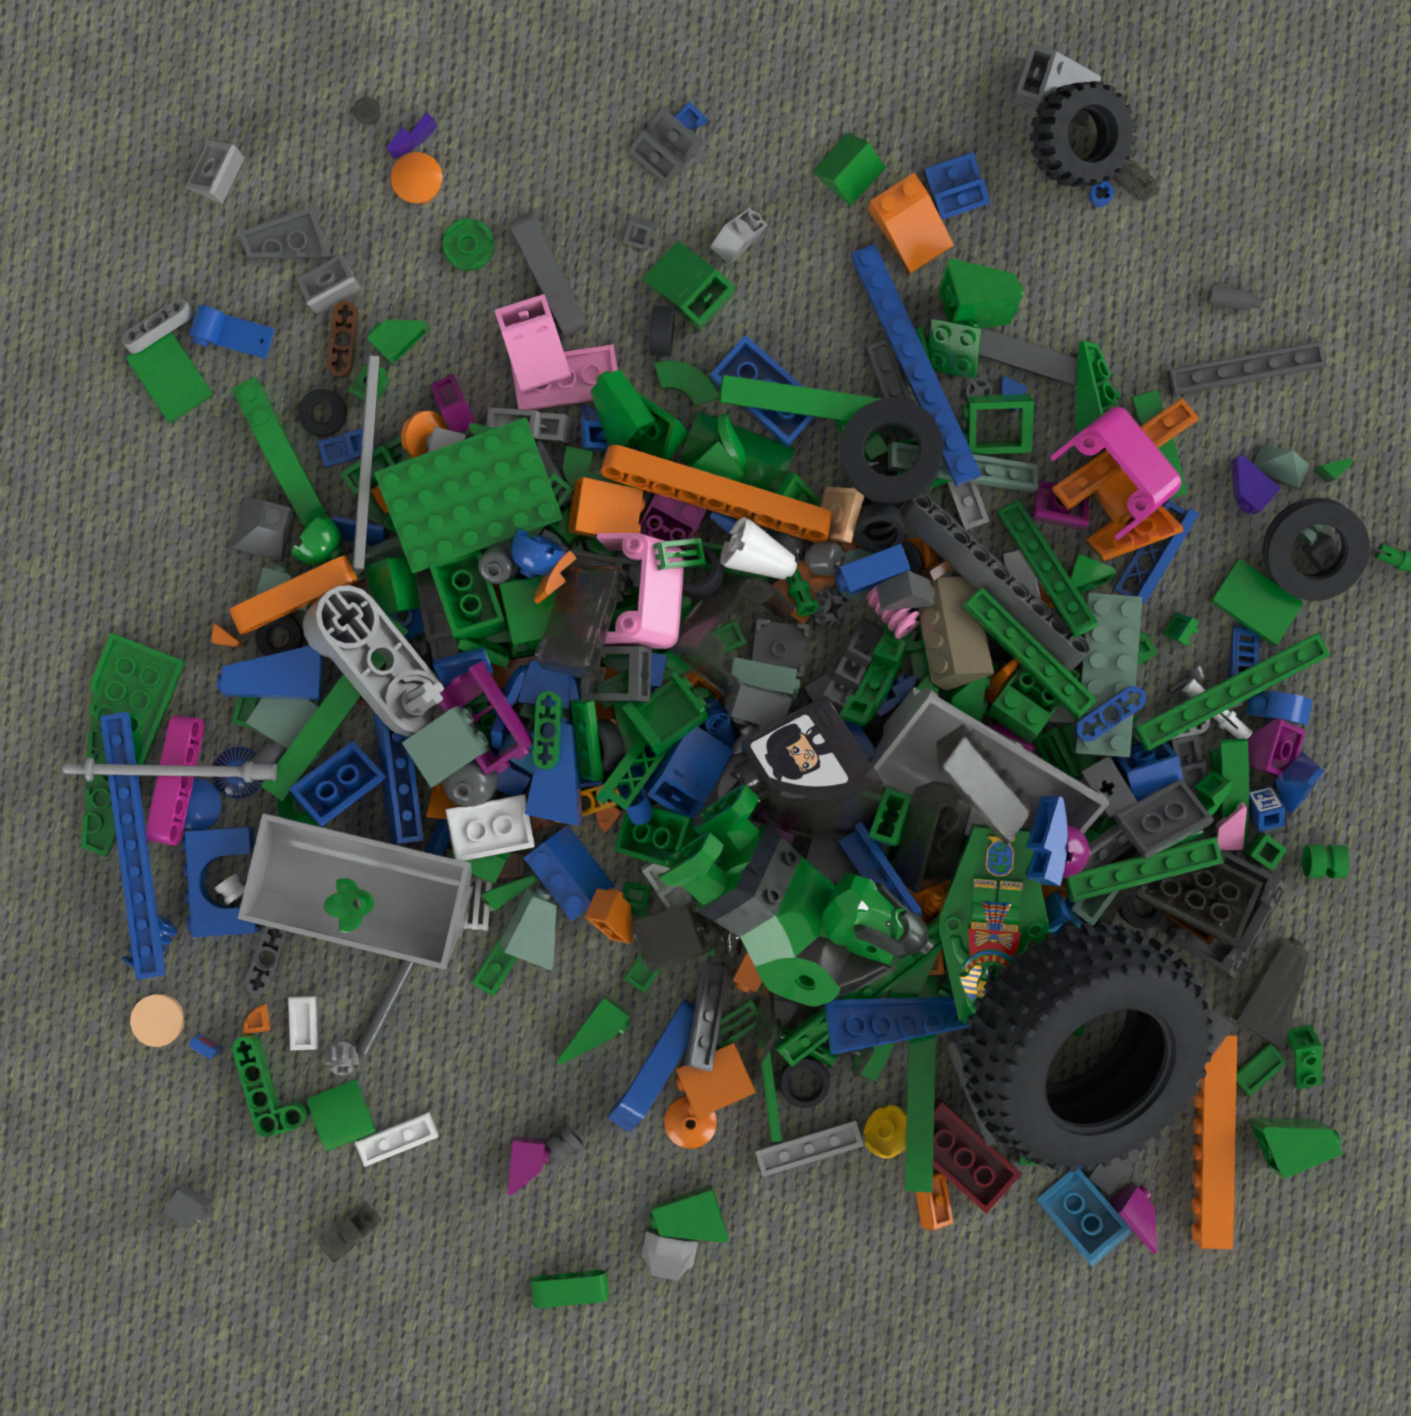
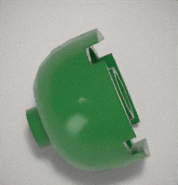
[291,514,343,567]

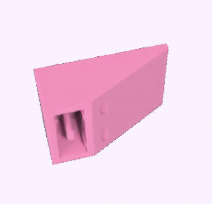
[494,294,571,392]

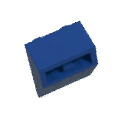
[645,726,734,819]

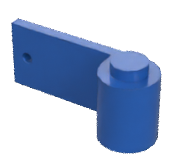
[189,305,275,359]

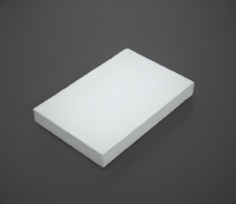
[445,794,535,861]

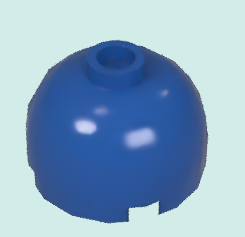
[511,529,567,578]

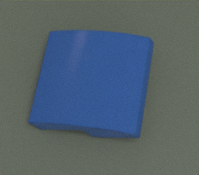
[923,152,990,220]

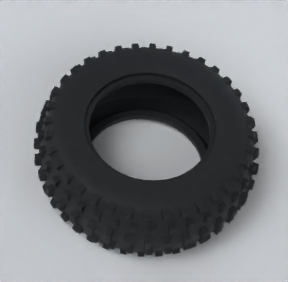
[961,923,1214,1172]

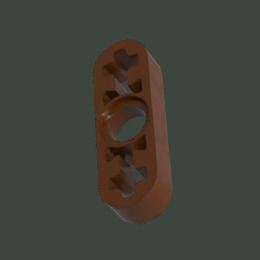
[327,301,359,378]

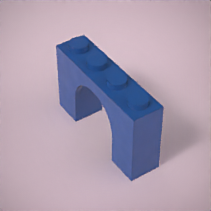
[182,826,261,938]

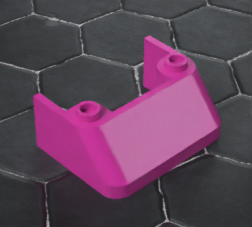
[1050,407,1182,540]

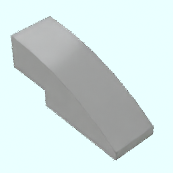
[486,407,573,444]

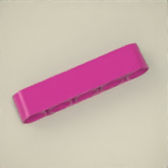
[146,715,204,845]

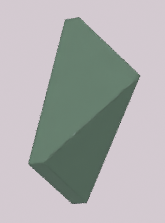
[1252,444,1309,489]
[1071,890,1119,926]

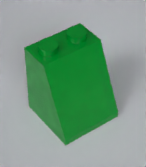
[938,259,1023,328]
[499,574,566,660]
[1248,1117,1343,1179]

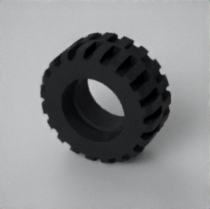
[1029,81,1136,187]

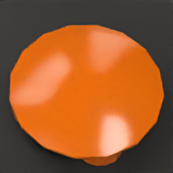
[390,152,443,204]

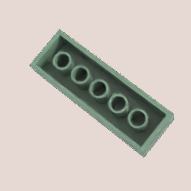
[1071,593,1143,757]

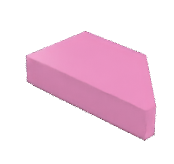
[1215,803,1247,851]

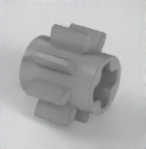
[325,1042,359,1075]

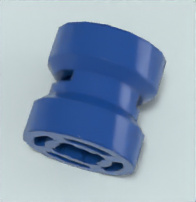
[703,698,731,735]

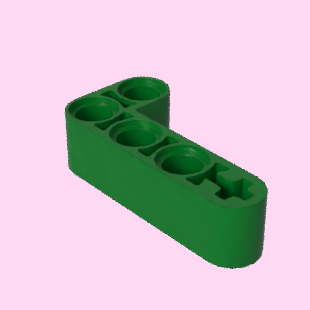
[232,1033,309,1137]

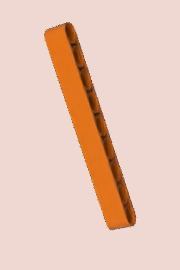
[601,445,833,542]

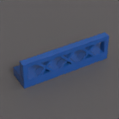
[1113,500,1199,605]
[838,822,922,917]

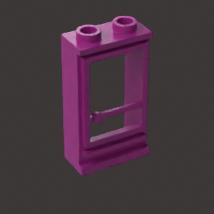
[439,661,534,775]

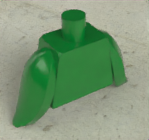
[685,412,746,482]

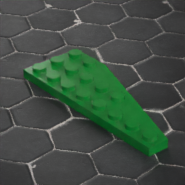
[81,632,186,857]

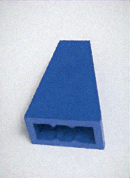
[217,646,323,700]
[525,716,583,826]

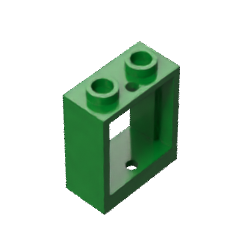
[962,394,1034,454]

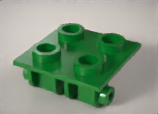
[928,318,982,379]

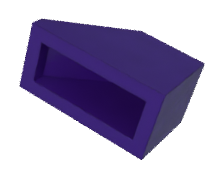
[1231,454,1281,515]

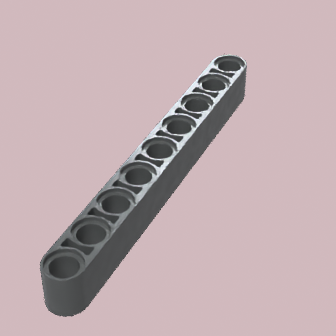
[900,493,1090,670]

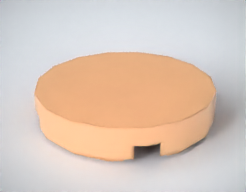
[130,994,185,1047]

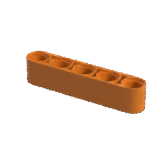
[229,555,358,635]

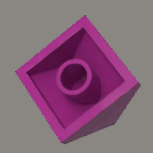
[1030,480,1089,530]

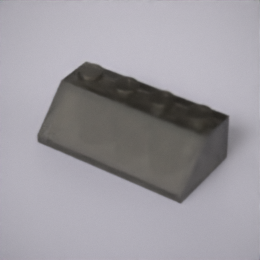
[936,724,1031,845]
[895,781,976,894]

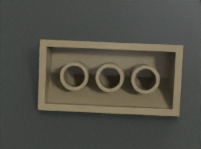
[918,577,994,691]

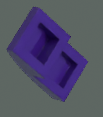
[386,113,438,159]

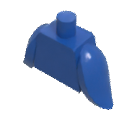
[491,647,581,719]

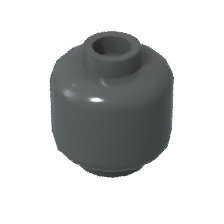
[805,542,846,577]
[478,545,516,584]

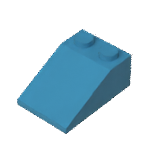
[1036,1168,1132,1267]

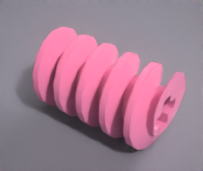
[866,586,920,639]

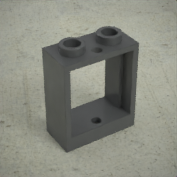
[579,646,652,702]

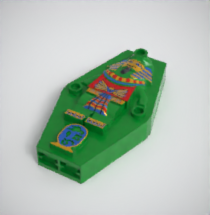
[938,823,1049,1024]

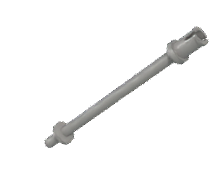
[62,757,277,783]

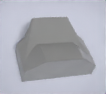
[641,1229,698,1281]

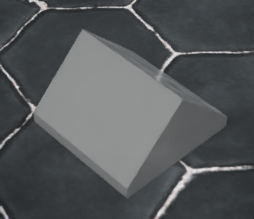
[186,140,244,205]
[296,253,361,314]

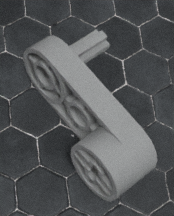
[303,585,445,736]

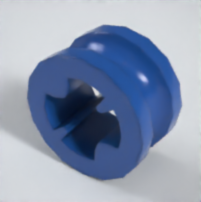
[1089,181,1114,207]

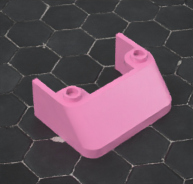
[589,533,685,649]

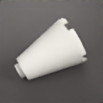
[720,517,797,580]

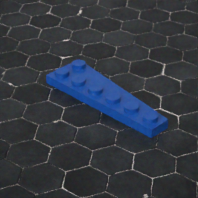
[825,997,970,1055]

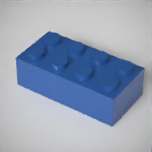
[710,335,816,449]

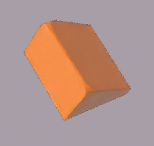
[211,623,244,648]

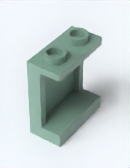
[402,705,490,788]

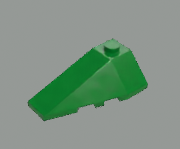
[1075,340,1121,452]

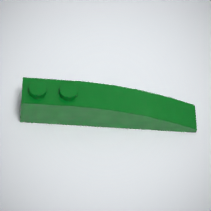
[231,377,330,529]

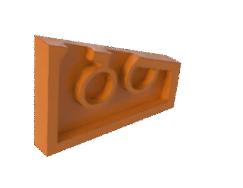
[1086,505,1184,561]

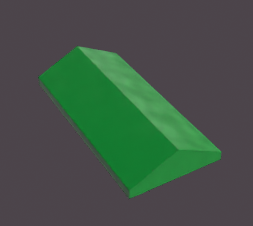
[679,411,795,493]

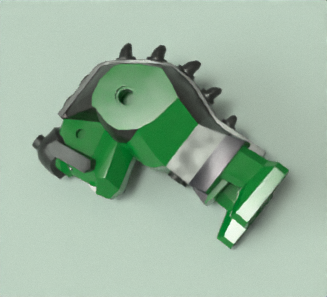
[658,783,934,1006]

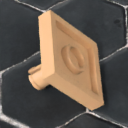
[820,486,866,543]

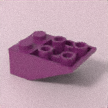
[640,494,709,550]

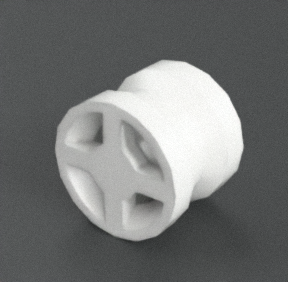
[215,873,245,906]

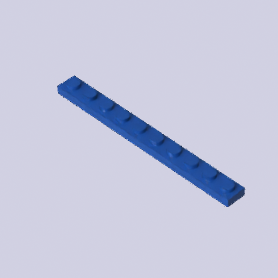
[851,244,981,487]
[100,712,165,980]

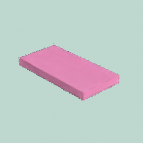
[510,344,618,410]

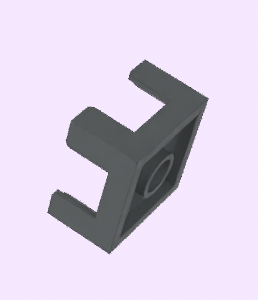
[752,619,810,678]

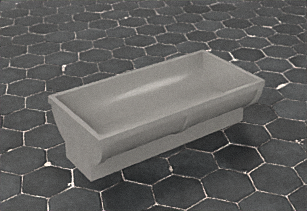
[866,687,1109,835]
[238,813,474,970]

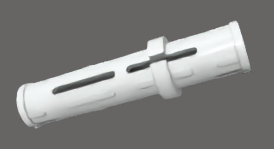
[1182,678,1253,739]

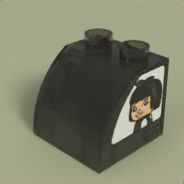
[734,695,883,838]

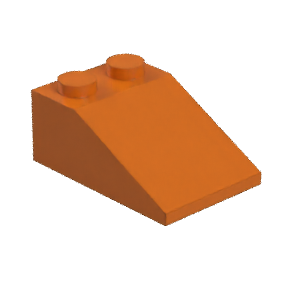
[868,173,954,274]

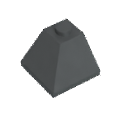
[232,498,296,562]

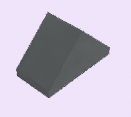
[877,570,934,611]

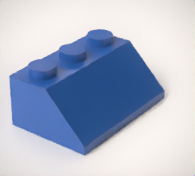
[289,741,386,827]
[524,825,615,921]

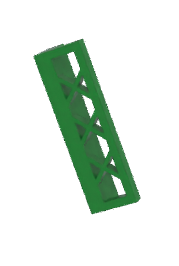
[596,735,672,810]

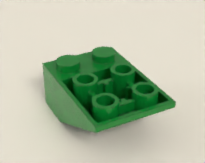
[642,241,735,332]
[987,666,1081,745]

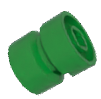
[1302,844,1349,879]

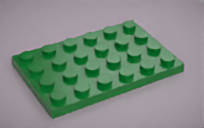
[374,417,564,574]

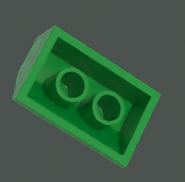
[429,550,505,638]
[614,807,697,868]

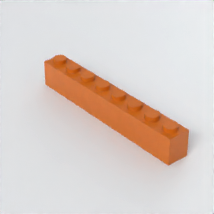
[1191,1032,1237,1249]

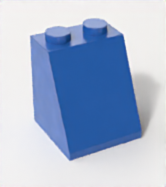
[1112,742,1184,802]

